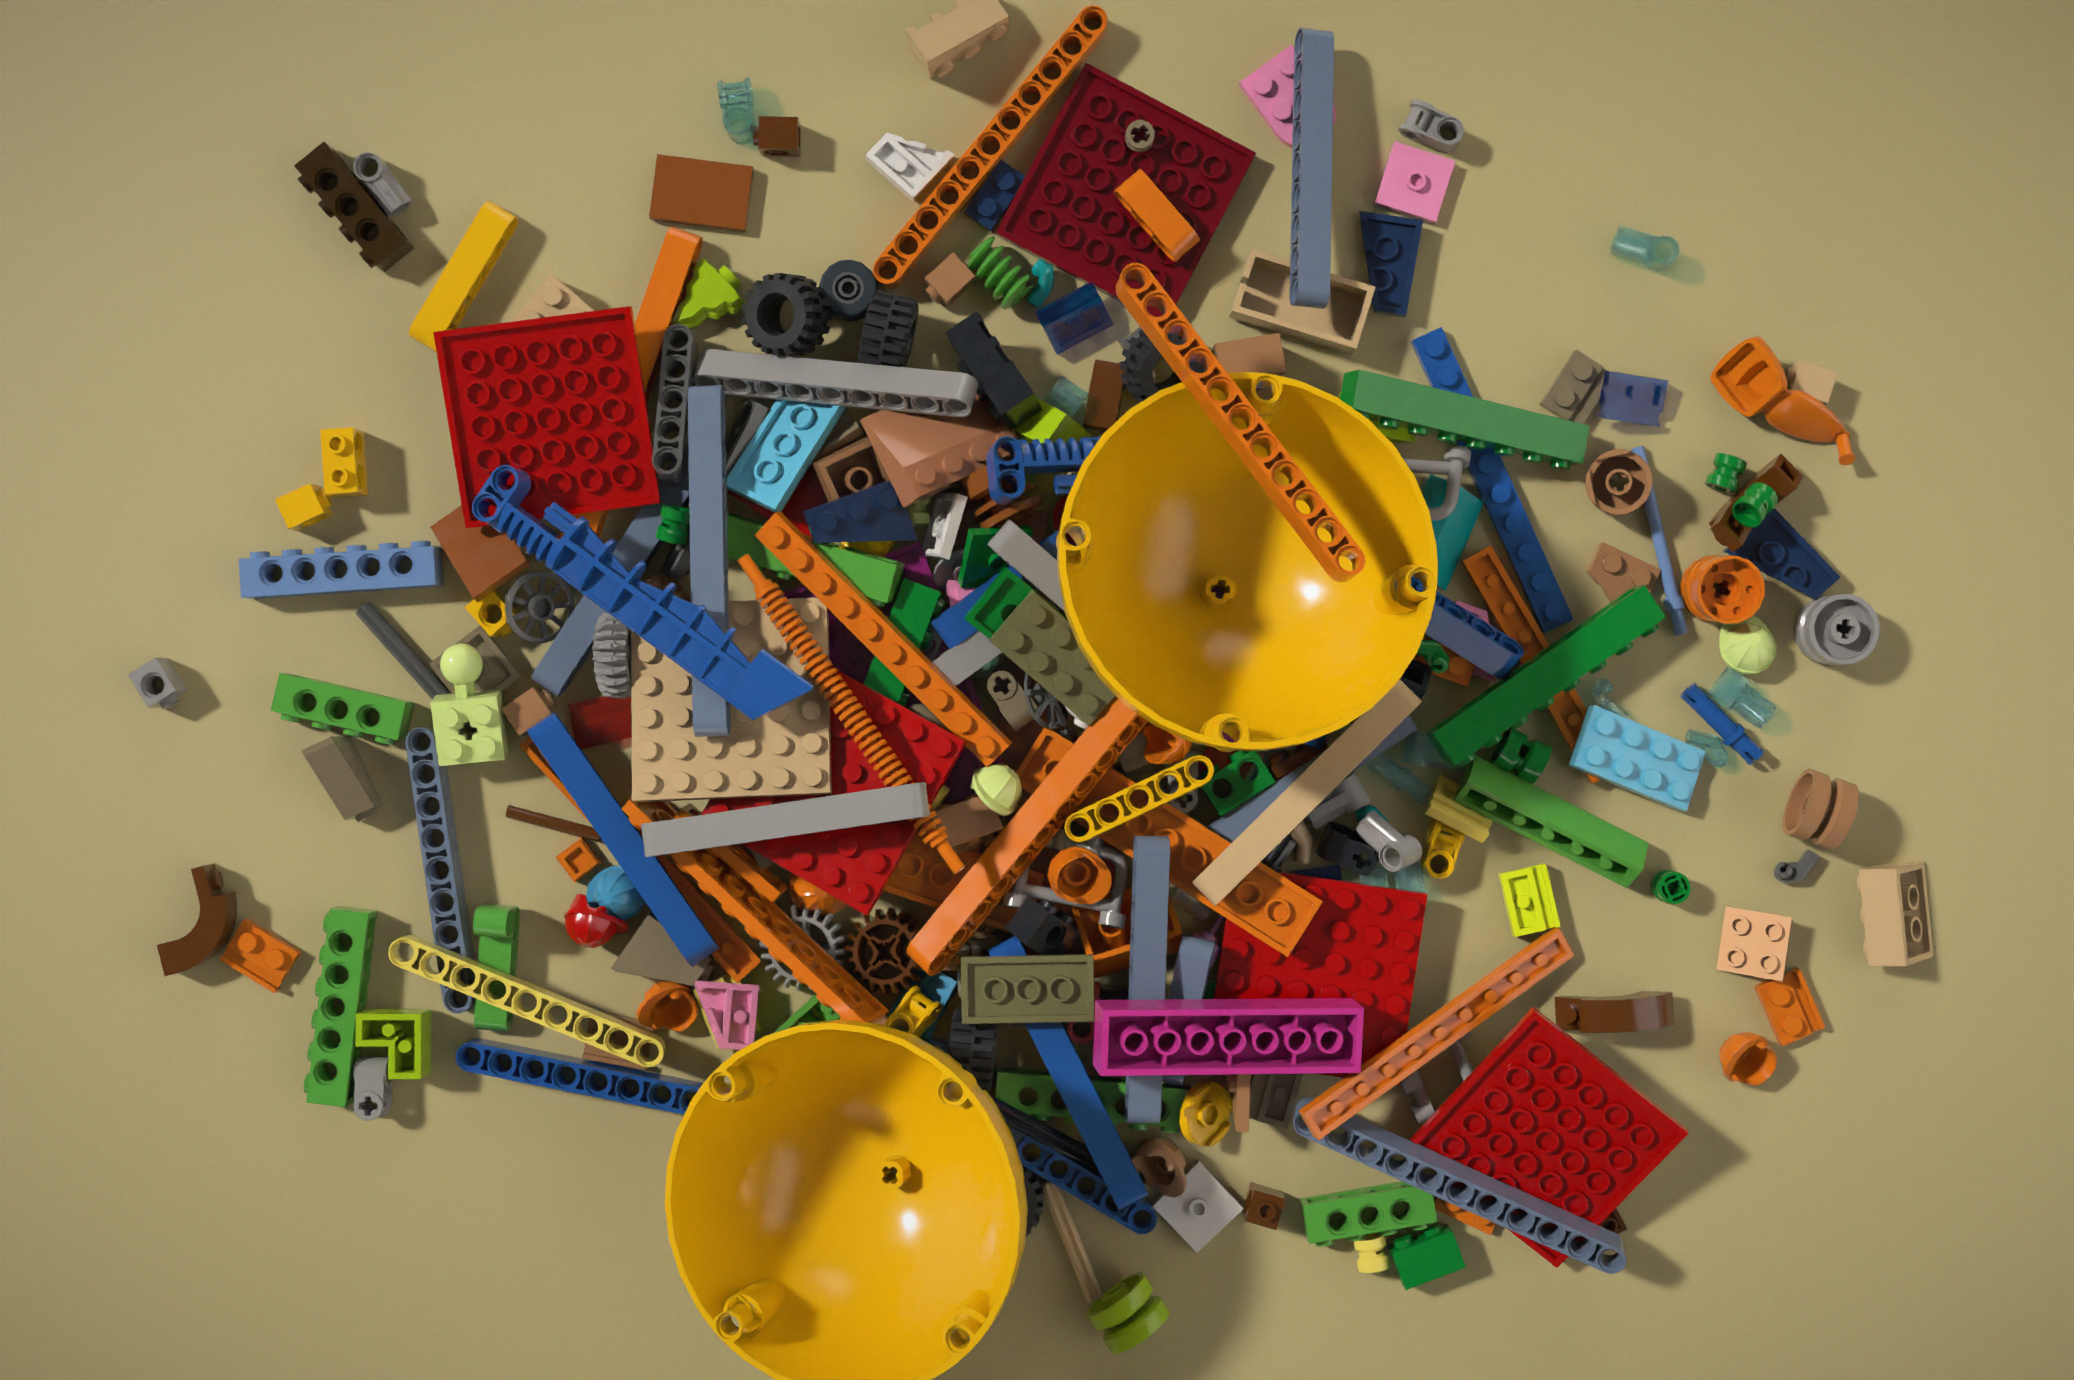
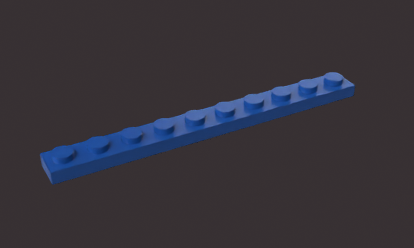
[1411,327,1574,633]

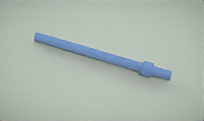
[1631,446,1688,636]

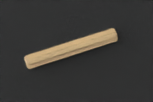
[1042,1181,1103,1303]

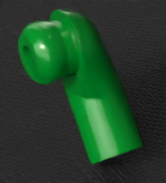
[1416,639,1449,674]

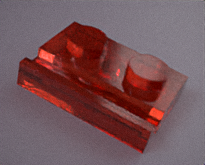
[568,696,632,750]

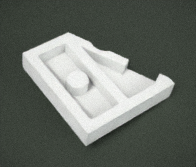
[865,133,954,202]

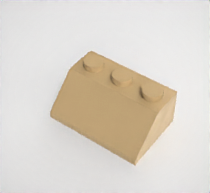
[1857,861,1934,966]

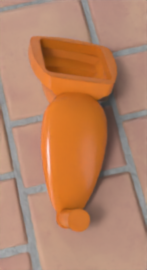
[1710,336,1855,465]

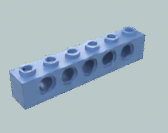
[239,541,444,599]

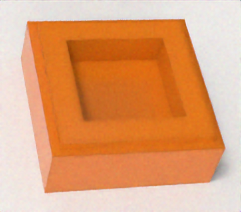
[556,838,602,883]

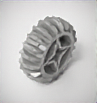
[592,613,631,699]
[759,904,847,991]

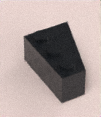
[945,311,1043,431]

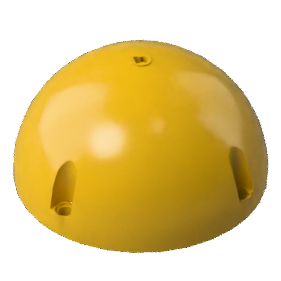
[1056,372,1438,752]
[665,1020,1028,1380]

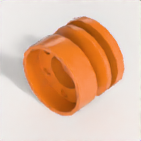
[1680,555,1765,624]

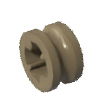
[1125,120,1155,152]

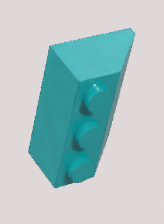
[1416,474,1484,591]

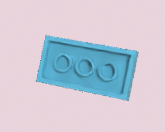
[726,399,846,512]
[1569,705,1706,812]

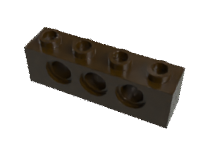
[294,141,415,272]

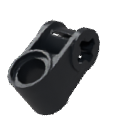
[1316,822,1379,874]

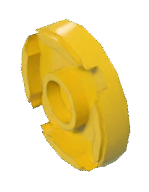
[1179,1081,1233,1147]

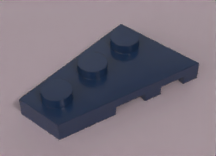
[1359,211,1423,318]
[803,480,917,543]
[1723,508,1841,599]

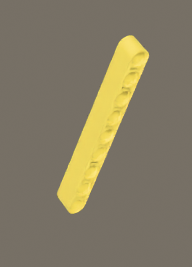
[388,935,666,1067]

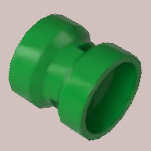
[1705,453,1747,495]
[1732,482,1778,528]
[655,504,690,545]
[1650,870,1691,904]

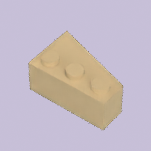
[905,0,1009,79]

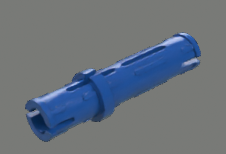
[1680,682,1764,765]

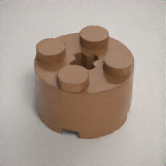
[1585,449,1653,516]

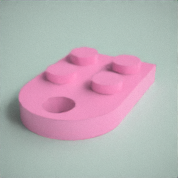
[1239,44,1336,148]

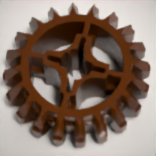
[844,908,924,996]

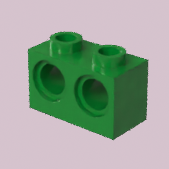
[1200,750,1275,817]

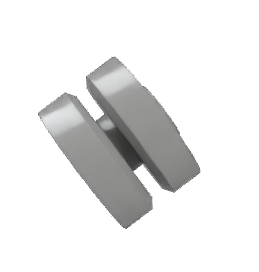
[1794,594,1880,666]

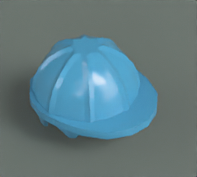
[586,865,645,920]

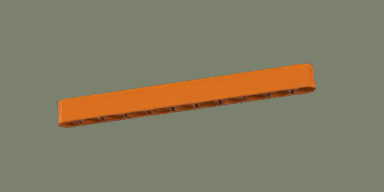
[873,5,1108,290]
[560,226,703,538]
[1116,263,1366,582]
[906,696,1148,976]

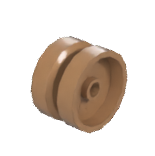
[1782,768,1859,850]

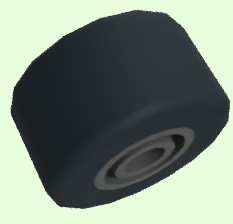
[819,259,878,322]

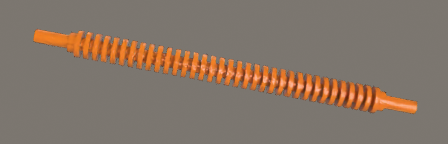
[738,554,965,874]

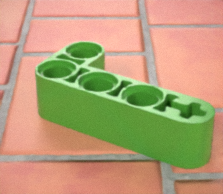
[473,904,520,1031]

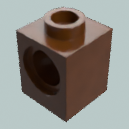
[753,116,801,157]
[1242,1182,1286,1230]

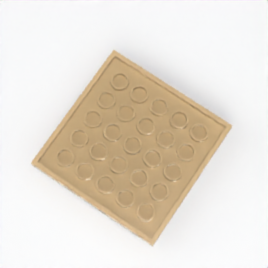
[631,598,832,802]

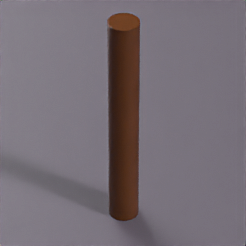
[505,805,601,842]

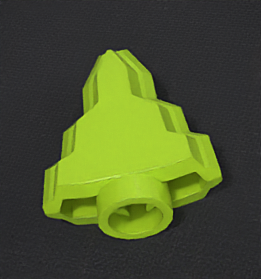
[672,258,746,329]

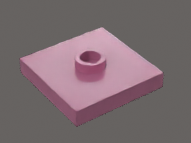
[1373,141,1456,224]

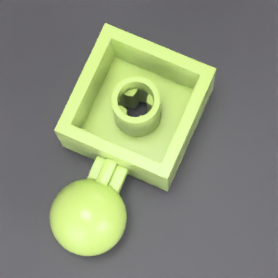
[430,644,509,766]

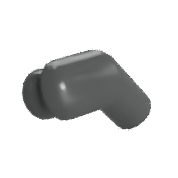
[1774,849,1821,883]

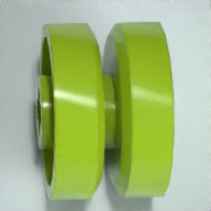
[1086,1272,1170,1354]

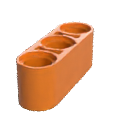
[1114,169,1200,262]

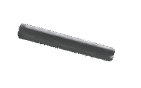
[356,603,452,700]

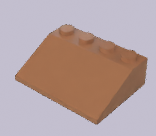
[860,395,1019,508]

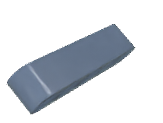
[1162,934,1216,1087]

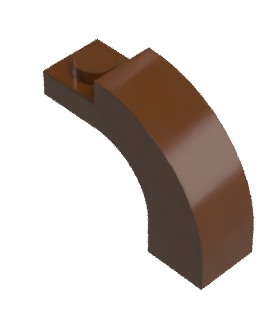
[1709,454,1803,552]
[157,864,237,976]
[1554,991,1674,1033]

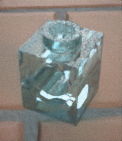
[1043,375,1088,419]

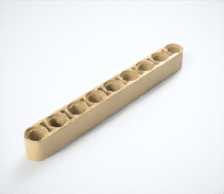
[1192,679,1422,906]

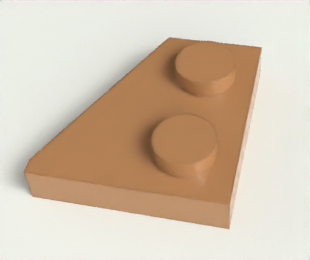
[1587,542,1661,602]
[1225,1074,1250,1132]

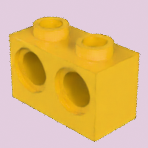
[320,427,368,498]

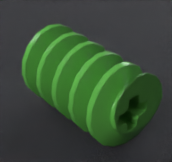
[967,236,1035,309]

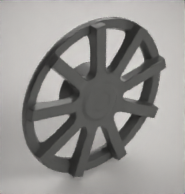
[505,570,574,643]
[1024,673,1069,730]

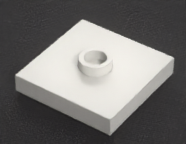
[922,493,968,560]
[1152,1160,1244,1253]

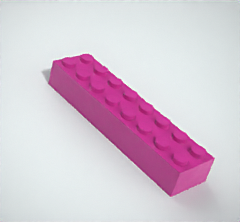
[1093,998,1364,1076]

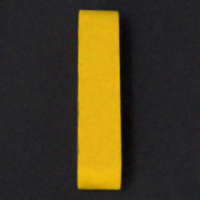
[409,201,519,352]
[1064,755,1214,843]

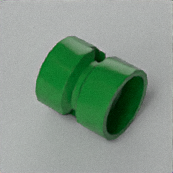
[1491,727,1552,784]

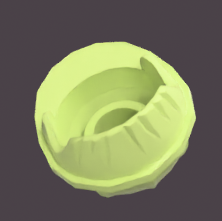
[1719,616,1777,675]
[970,764,1022,816]

